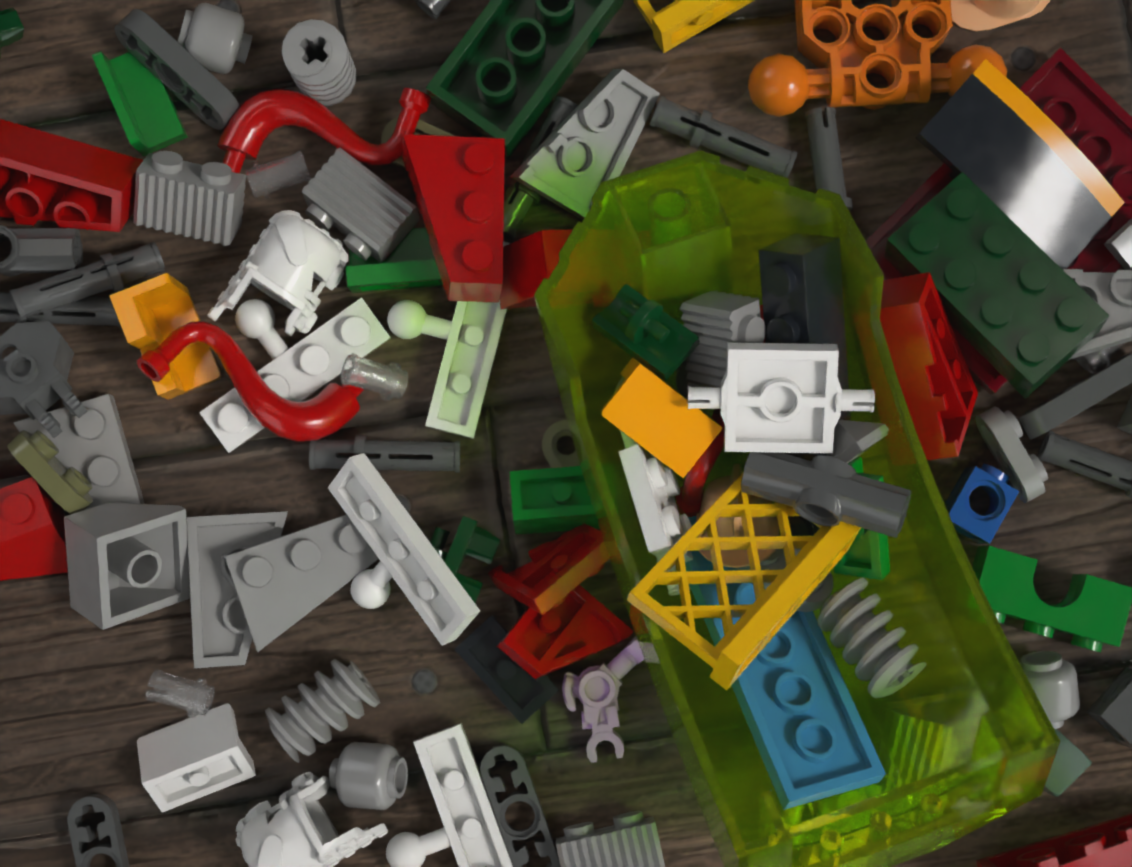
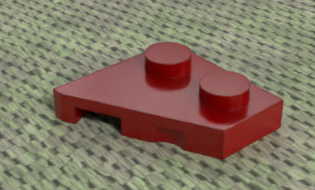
[488,523,619,615]
[497,584,633,679]

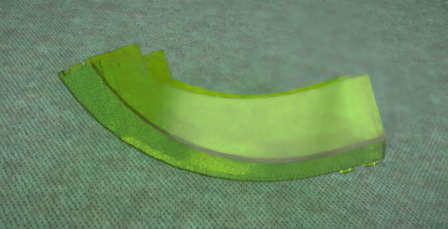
[534,150,1061,867]

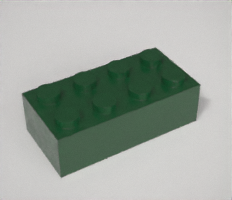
[426,0,624,159]
[884,172,1110,399]

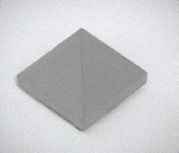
[827,420,889,464]

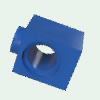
[936,464,1019,544]

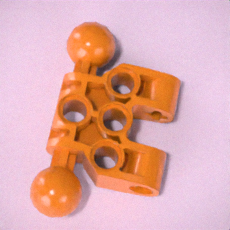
[748,0,1007,117]

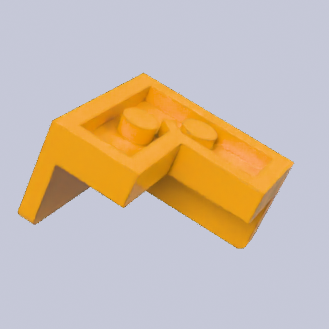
[109,273,222,400]
[601,357,723,478]

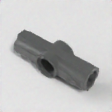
[0,225,83,277]
[741,452,911,538]

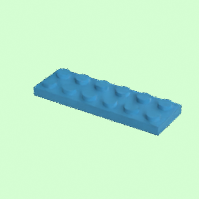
[685,516,886,810]

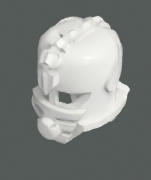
[207,210,349,336]
[235,772,388,867]

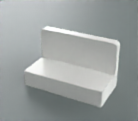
[137,703,256,813]

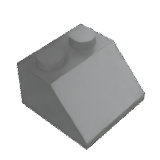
[64,503,190,630]

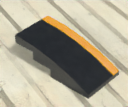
[916,59,1125,270]

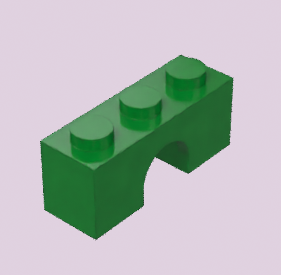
[962,545,1132,653]

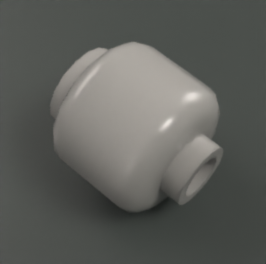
[177,3,253,74]
[1010,651,1080,730]
[329,742,408,810]

